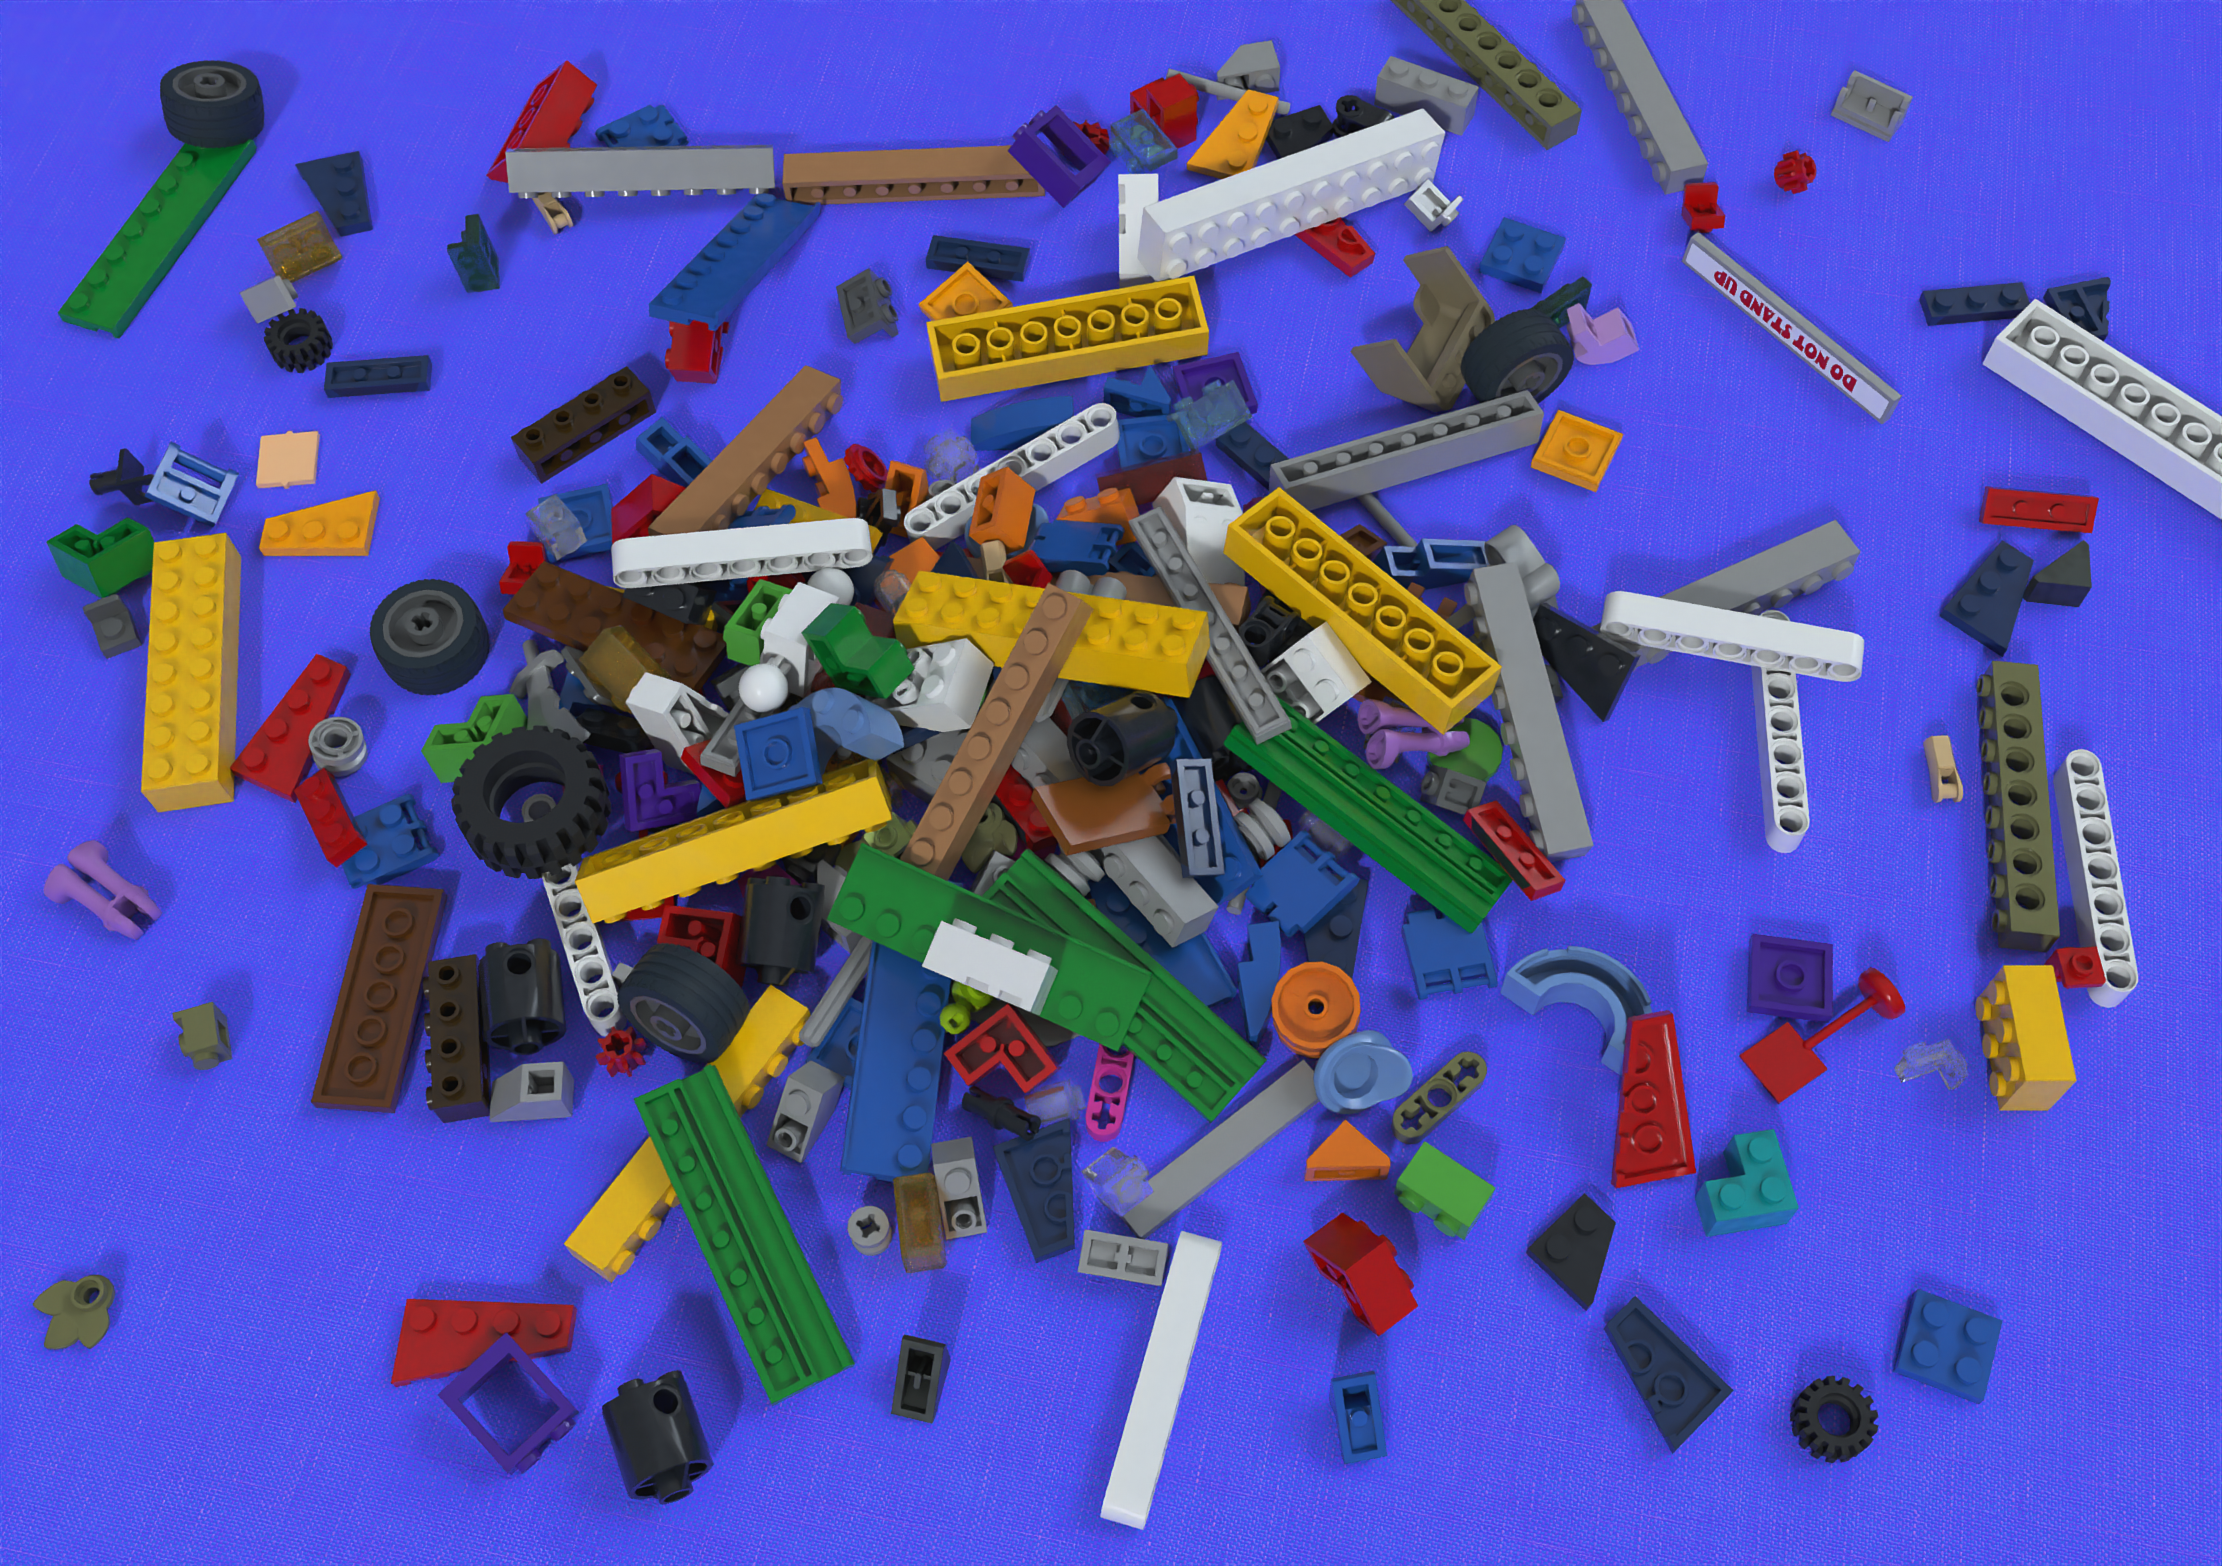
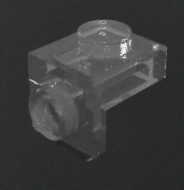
[1894,1038,1968,1091]

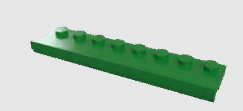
[57,139,257,339]
[1224,695,1513,933]
[826,843,1153,1052]
[982,848,1267,1124]
[634,1064,855,1406]

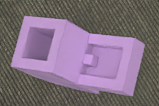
[1566,303,1639,365]

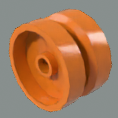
[1271,961,1361,1059]

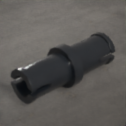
[962,1086,1041,1141]

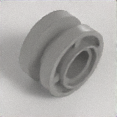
[308,717,368,777]
[1233,799,1291,860]
[1044,844,1105,897]

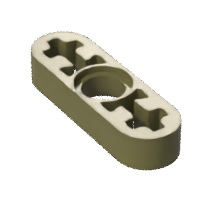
[1391,1051,1487,1144]

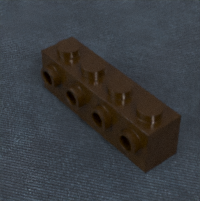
[511,366,656,484]
[423,954,491,1123]

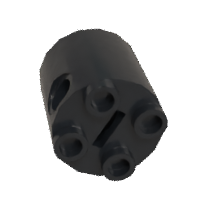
[1172,676,1254,783]
[1067,689,1178,786]
[735,876,825,987]
[479,938,566,1055]
[602,1370,714,1504]

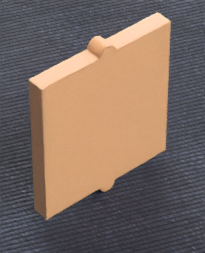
[256,431,320,489]

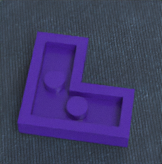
[619,749,701,832]

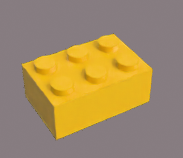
[1975,965,2077,1111]

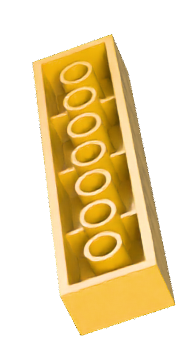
[926,276,1209,402]
[1223,487,1502,735]
[141,533,241,813]
[893,571,1210,698]
[575,759,892,924]

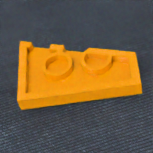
[259,490,380,556]

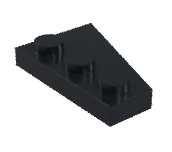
[1533,603,1641,722]

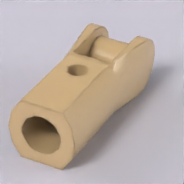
[532,192,574,235]
[980,540,1011,584]
[1923,735,1963,803]

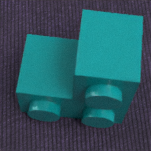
[1694,1129,1799,1237]

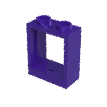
[1008,105,1111,208]
[437,1332,579,1475]

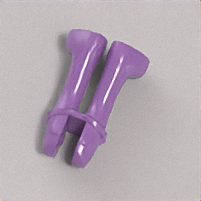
[1358,699,1470,769]
[43,840,162,940]

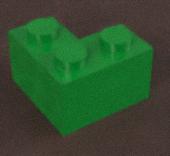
[46,517,154,598]
[801,603,915,699]

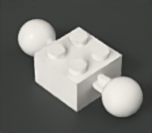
[739,568,854,713]

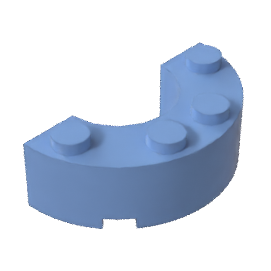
[788,688,904,775]
[1500,946,1653,1076]

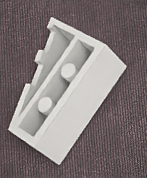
[626,672,729,775]
[922,918,1058,1016]

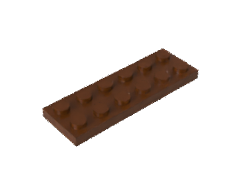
[502,561,727,693]
[311,884,447,1113]

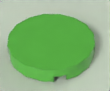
[1426,717,1503,782]

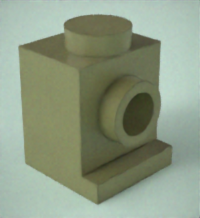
[172,1002,232,1070]

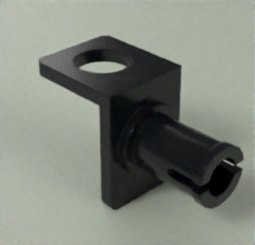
[89,448,154,505]

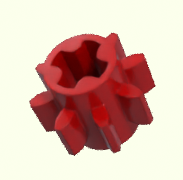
[1774,150,1817,194]
[595,1026,648,1077]

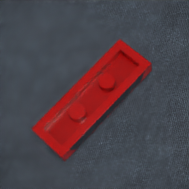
[1979,486,2099,533]
[991,764,1058,852]
[294,767,367,868]
[1463,800,1566,901]

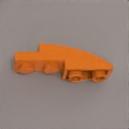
[802,437,859,518]

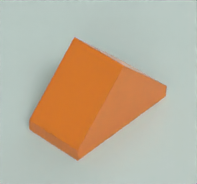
[885,460,929,538]
[1304,1120,1390,1181]

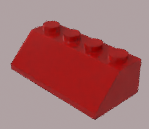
[486,60,597,183]

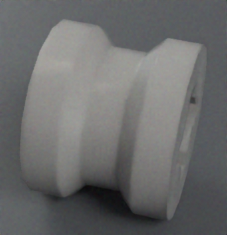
[847,1206,893,1256]

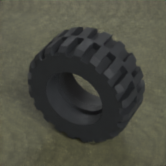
[451,725,611,879]

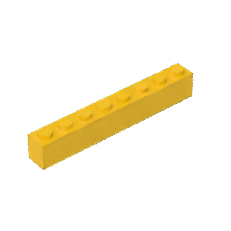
[564,984,811,1283]

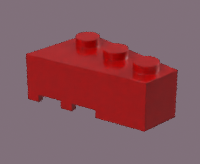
[665,320,730,384]

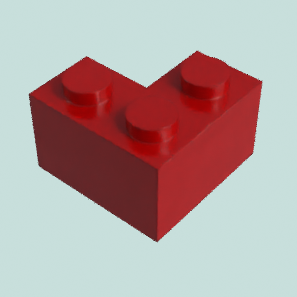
[1130,73,1199,155]
[611,474,686,544]
[657,905,746,989]
[944,1003,1062,1093]
[1303,1212,1418,1336]

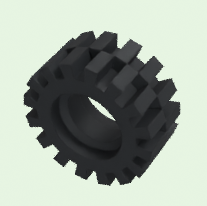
[264,308,333,373]
[1790,1376,1879,1463]

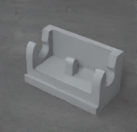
[1831,70,1913,142]
[1077,1229,1170,1287]

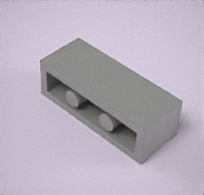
[1374,56,1479,136]

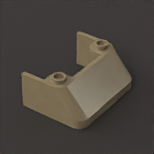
[1351,246,1495,412]

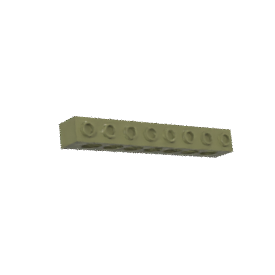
[1390,0,1582,150]
[1976,661,2060,952]

